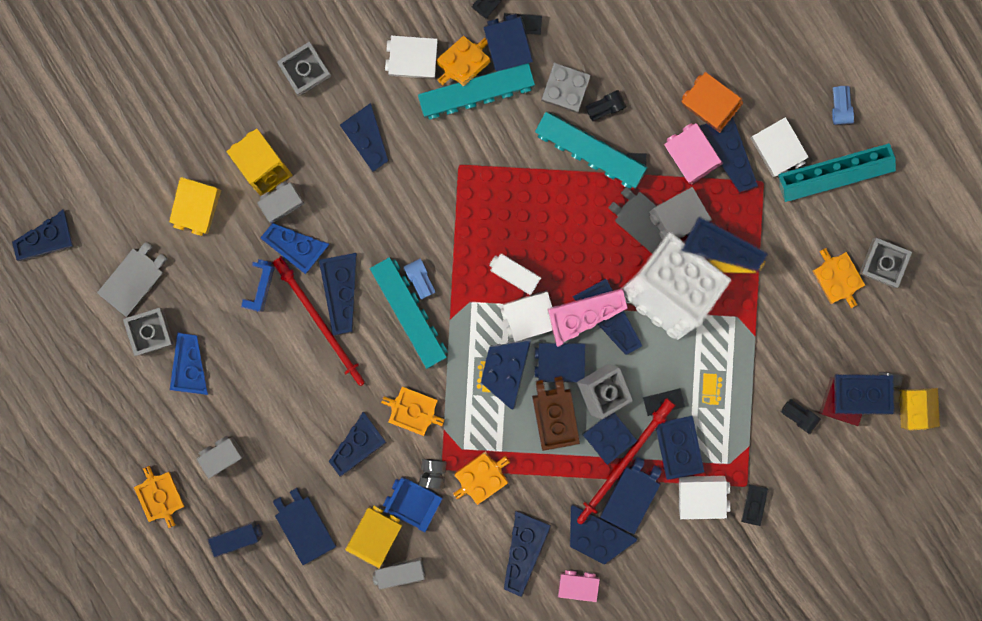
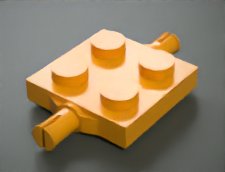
[436,36,491,87]
[812,248,865,308]
[381,386,445,436]
[453,451,510,505]
[134,466,185,528]

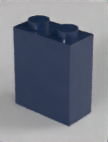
[483,13,534,72]
[534,343,585,382]
[208,521,263,557]

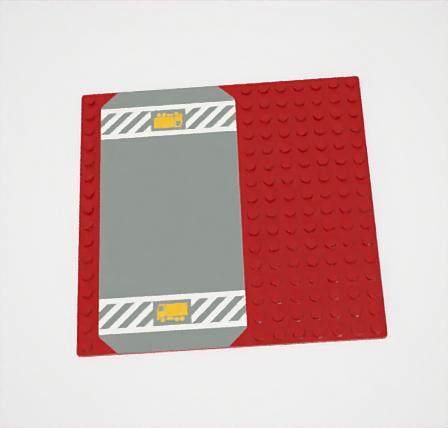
[442,165,764,487]

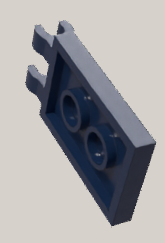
[600,457,662,534]
[273,488,336,565]

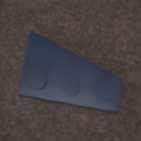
[340,103,388,172]
[12,209,74,261]
[329,412,387,477]

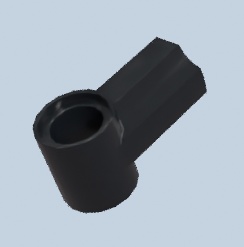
[585,90,626,122]
[780,399,821,434]

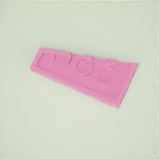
[548,289,627,347]

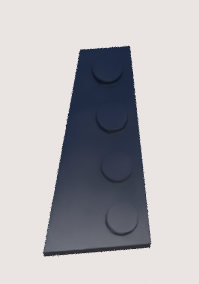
[681,217,768,272]
[572,278,642,355]
[504,511,551,597]

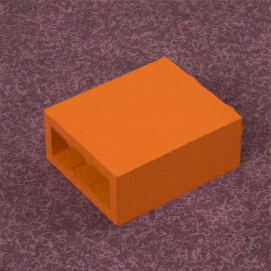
[681,72,743,133]

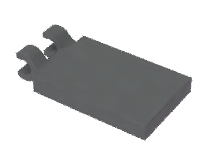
[608,187,663,254]

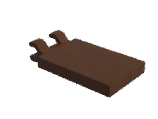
[532,376,580,451]

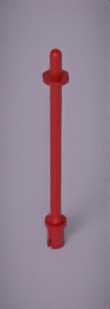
[272,256,365,386]
[577,398,676,524]

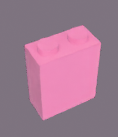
[664,123,723,185]

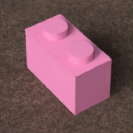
[558,570,600,602]

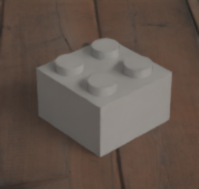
[277,41,331,96]
[541,63,591,113]
[257,182,305,223]
[859,238,912,288]
[123,308,174,356]
[577,364,633,419]
[197,436,245,479]

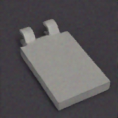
[97,242,167,317]

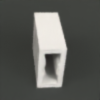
[385,36,438,79]
[751,117,808,177]
[490,254,541,295]
[501,290,552,342]
[679,476,730,519]

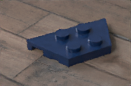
[481,339,531,410]
[570,504,637,564]

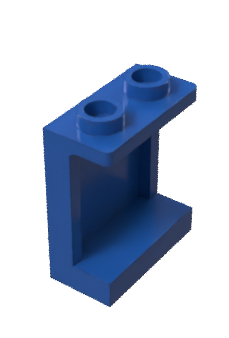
[241,259,275,312]
[383,476,443,532]

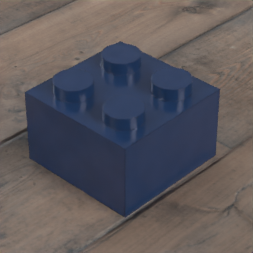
[582,412,637,465]

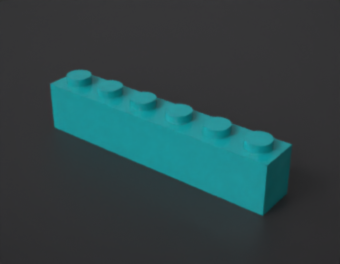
[418,63,535,120]
[535,111,648,189]
[778,143,896,202]
[369,257,448,369]

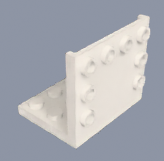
[621,232,731,340]

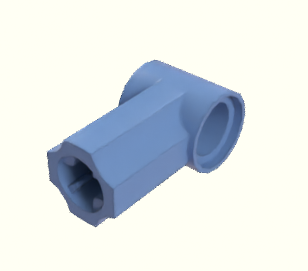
[832,86,854,125]
[403,258,436,299]

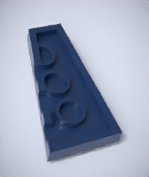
[699,117,758,193]
[319,253,357,335]

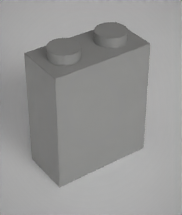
[649,187,711,240]
[372,557,425,589]

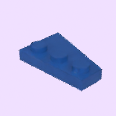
[260,223,329,274]
[169,333,208,395]

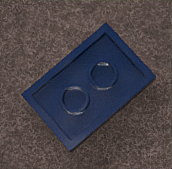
[834,375,894,415]
[656,416,704,480]

